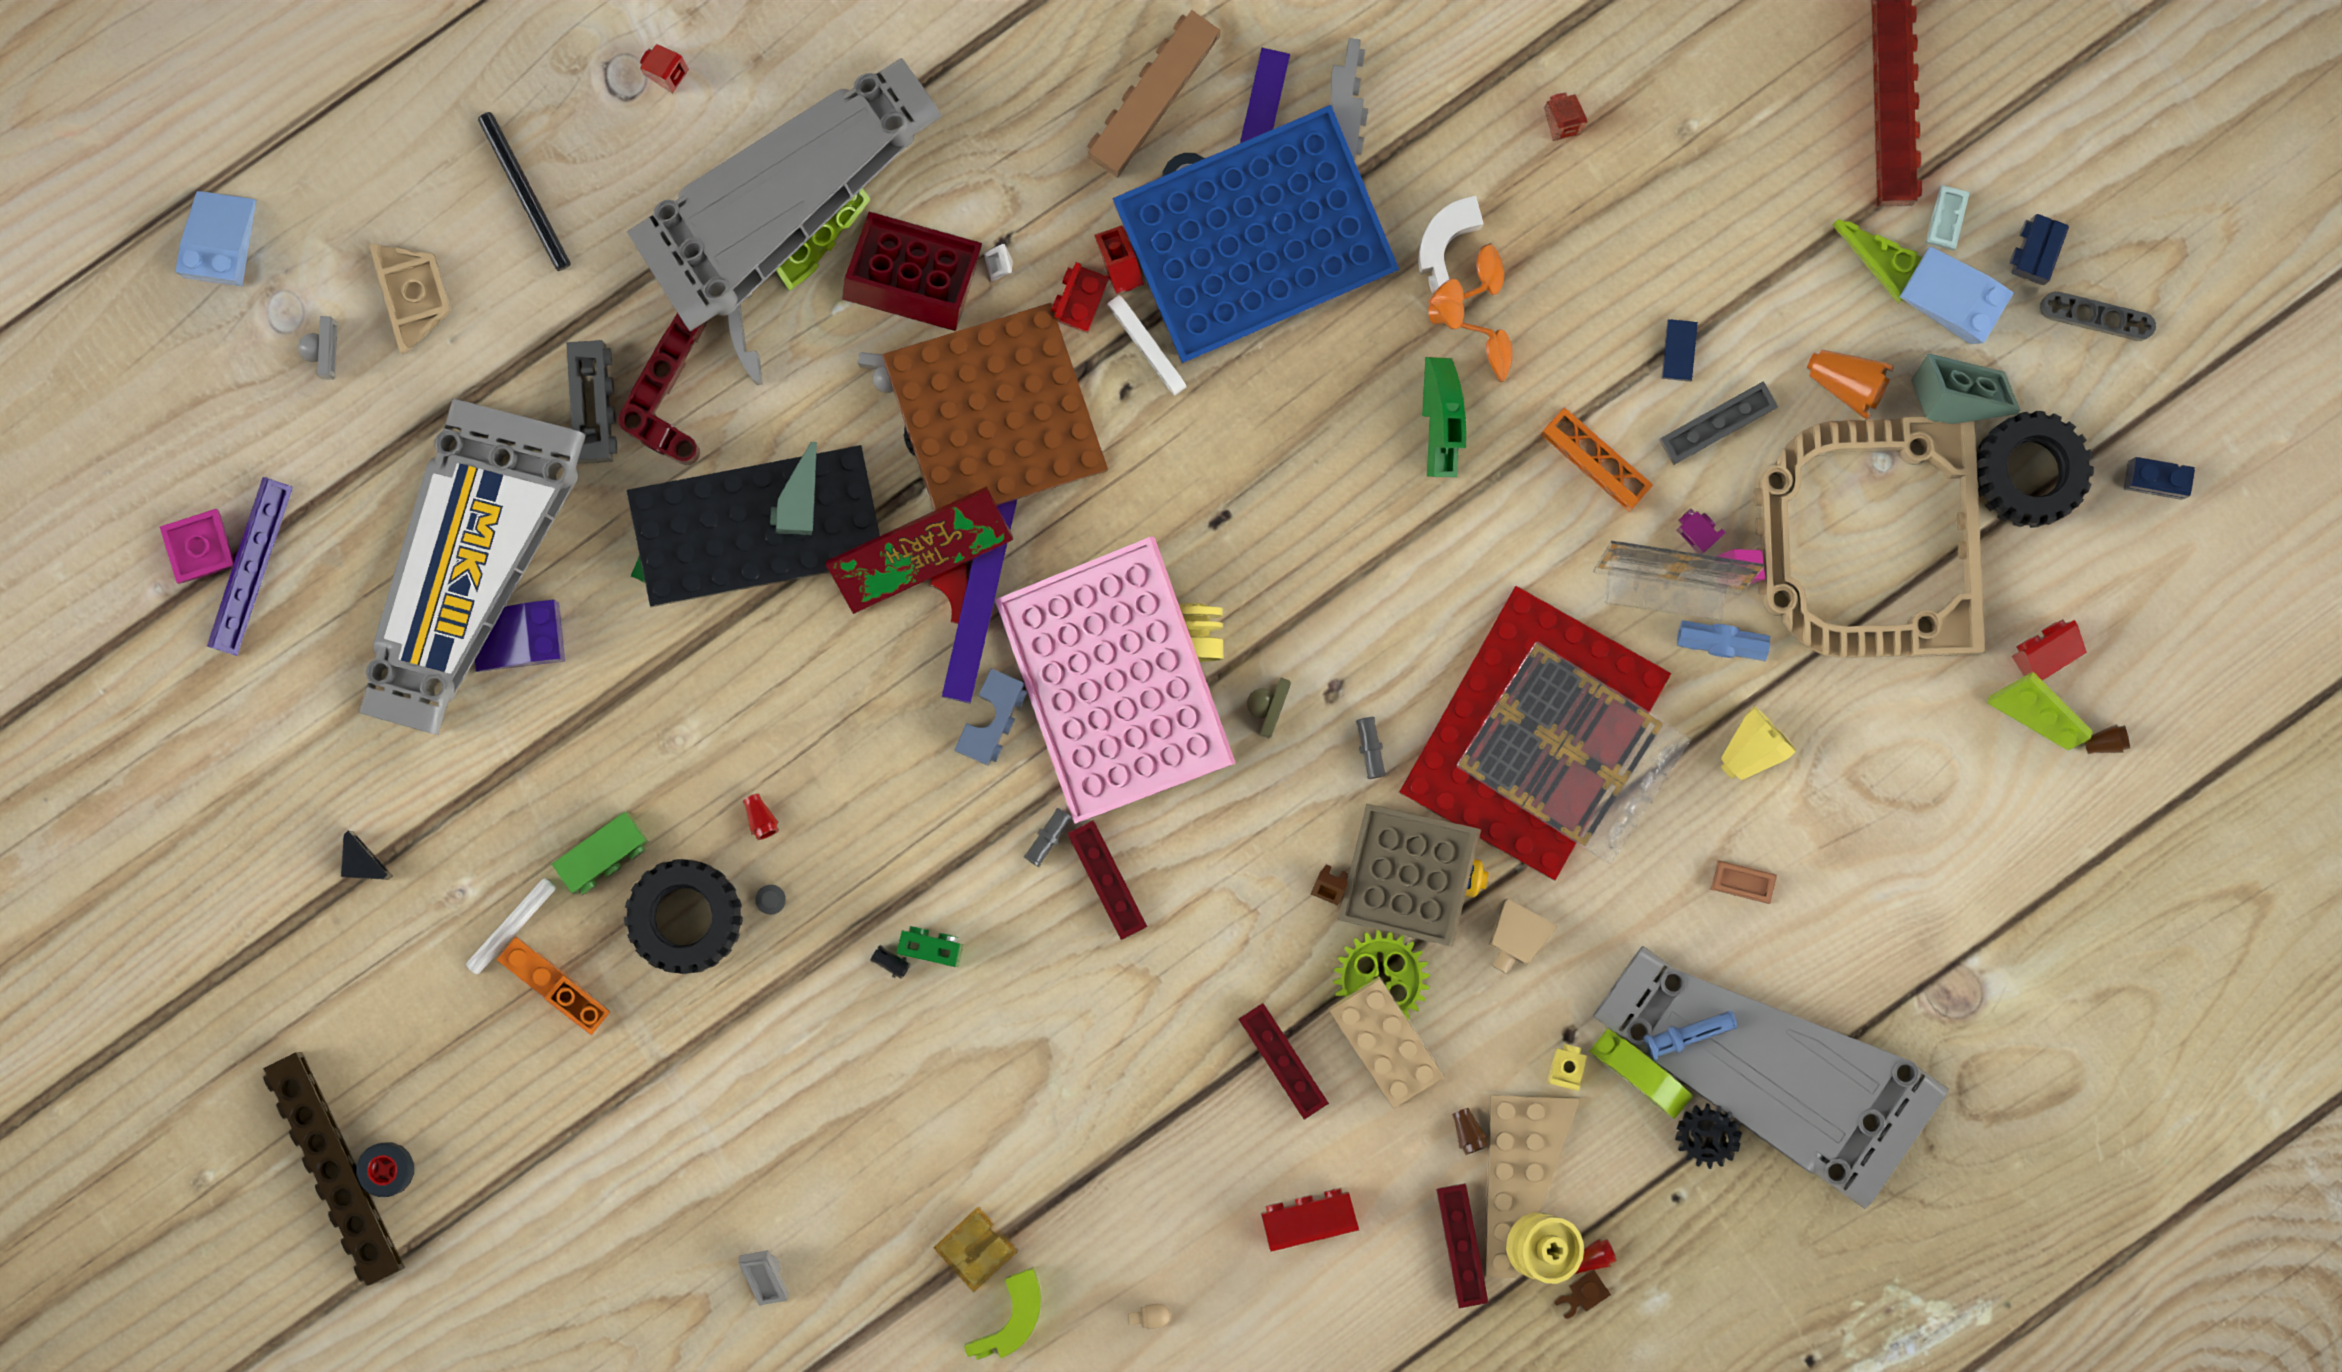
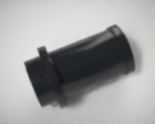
[870,945,911,979]

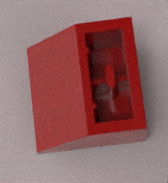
[2011,619,2087,681]

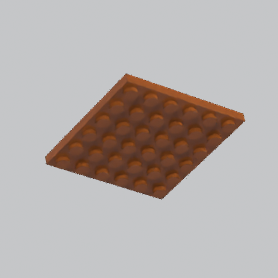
[882,303,1108,511]

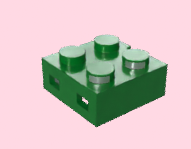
[896,926,964,968]

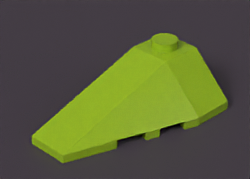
[775,188,870,291]

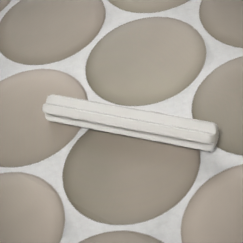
[466,878,556,974]

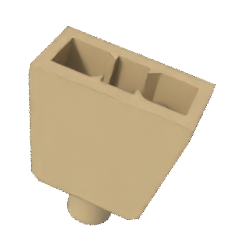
[1489,898,1558,974]

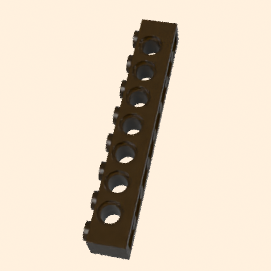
[263,1052,405,1286]

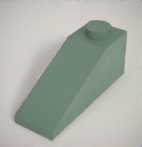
[770,442,817,535]

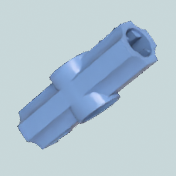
[1677,620,1770,662]

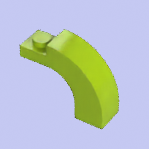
[1589,1028,1693,1119]
[964,1267,1042,1360]

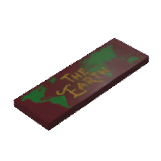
[826,486,1013,614]

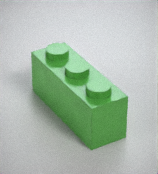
[551,812,649,895]

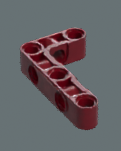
[618,312,707,465]

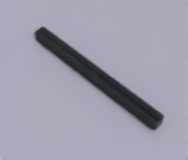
[478,112,571,271]

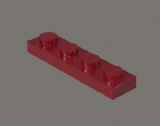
[1067,820,1148,940]
[1238,1003,1329,1120]
[1436,1183,1489,1309]

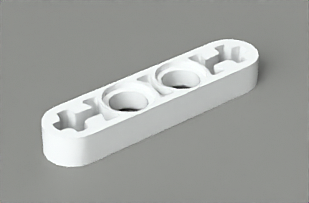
[1107,295,1187,396]

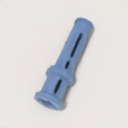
[1644,1010,1737,1061]

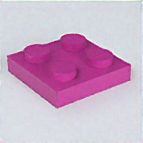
[160,509,235,584]

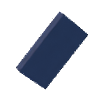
[1661,319,1698,382]

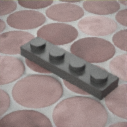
[1659,381,1778,465]

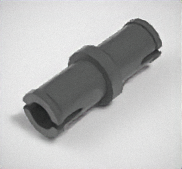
[1356,717,1386,779]
[1024,808,1073,867]

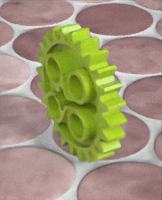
[1333,930,1430,1020]

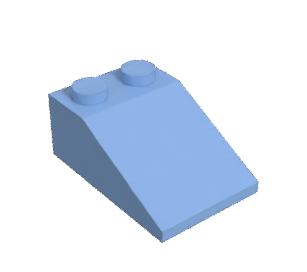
[175,191,256,287]
[1900,246,2014,344]

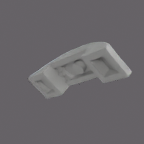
[728,294,763,385]

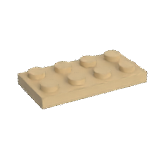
[1329,976,1444,1109]

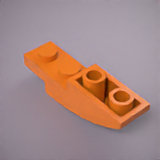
[496,935,610,1035]

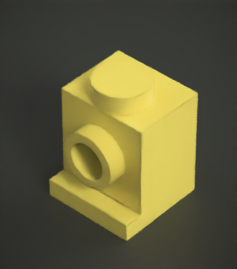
[1547,1044,1587,1091]

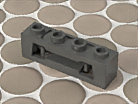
[566,340,617,464]

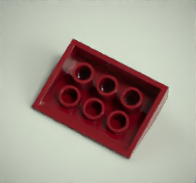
[842,211,982,331]

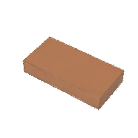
[1711,861,1777,904]

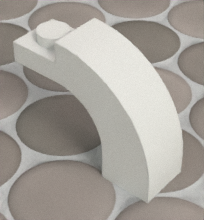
[1418,196,1483,294]

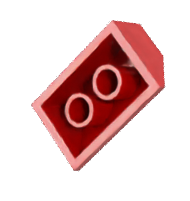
[1261,1188,1359,1252]

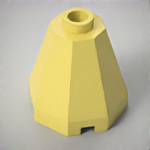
[1721,706,1796,780]

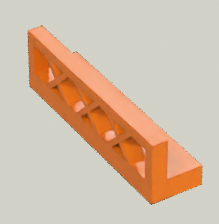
[1540,407,1653,512]

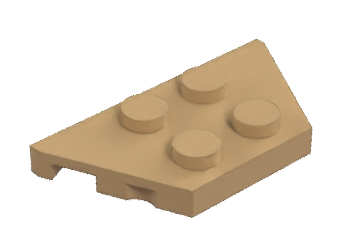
[369,243,452,355]

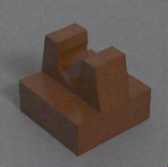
[1311,864,1348,906]

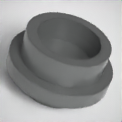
[756,885,786,915]

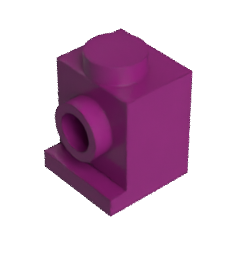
[1676,508,1725,556]

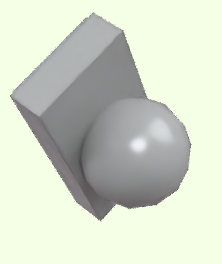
[298,316,338,380]
[858,352,893,393]
[738,1250,789,1306]

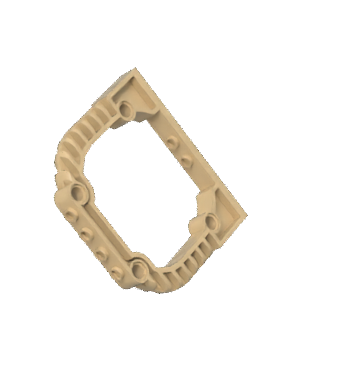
[1754,417,1985,658]

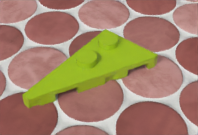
[1832,218,1923,304]

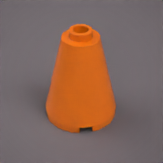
[1807,349,1894,420]

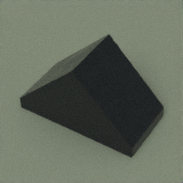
[341,830,393,880]

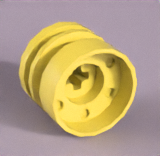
[1179,603,1223,662]

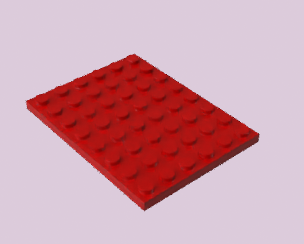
[1399,586,1672,881]

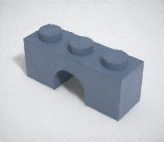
[955,668,1027,766]

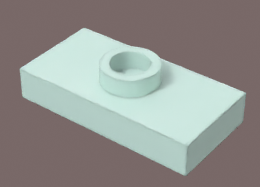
[1926,185,1970,250]

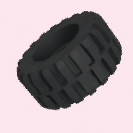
[1976,411,2094,528]
[624,859,743,974]

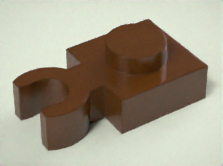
[1554,1270,1611,1319]

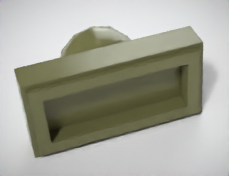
[1247,678,1291,739]

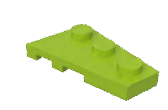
[1987,672,2093,751]

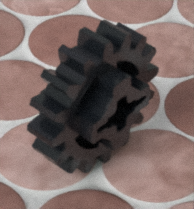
[1675,1103,1742,1169]

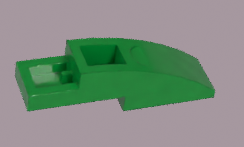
[1422,357,1467,478]

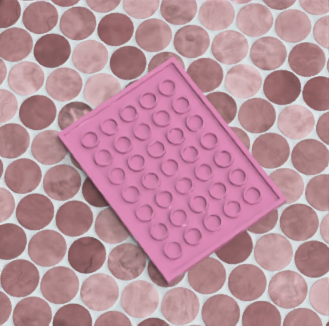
[995,537,1236,824]

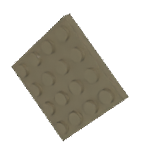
[1338,804,1481,947]

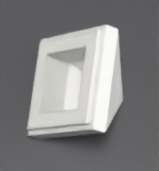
[984,244,1013,281]

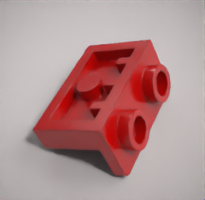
[1051,262,1109,333]

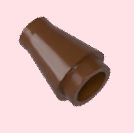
[2084,724,2130,754]
[1452,1108,1487,1155]

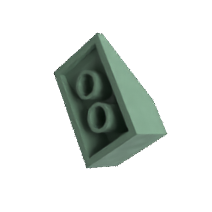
[1911,353,2020,424]

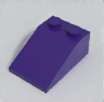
[475,599,566,672]

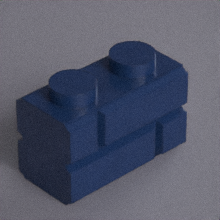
[2010,214,2069,285]
[2124,457,2195,500]

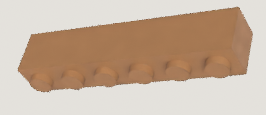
[1087,10,1220,178]

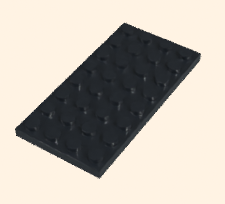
[626,445,880,608]

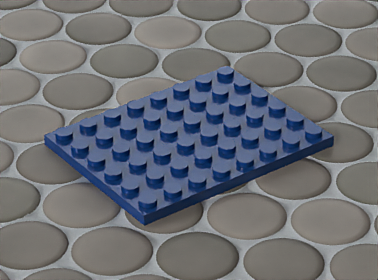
[1112,105,1400,363]

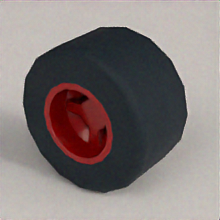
[356,1142,414,1197]

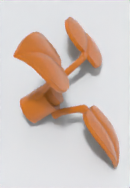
[1428,243,1513,382]

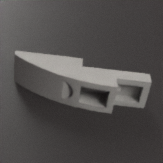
[1330,38,1368,161]

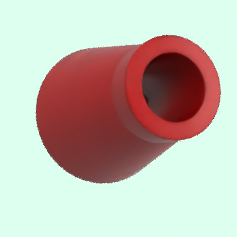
[743,794,779,840]
[1575,1239,1617,1274]

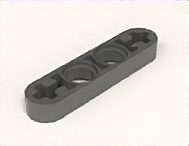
[2040,291,2156,341]

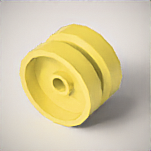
[1506,1212,1584,1284]

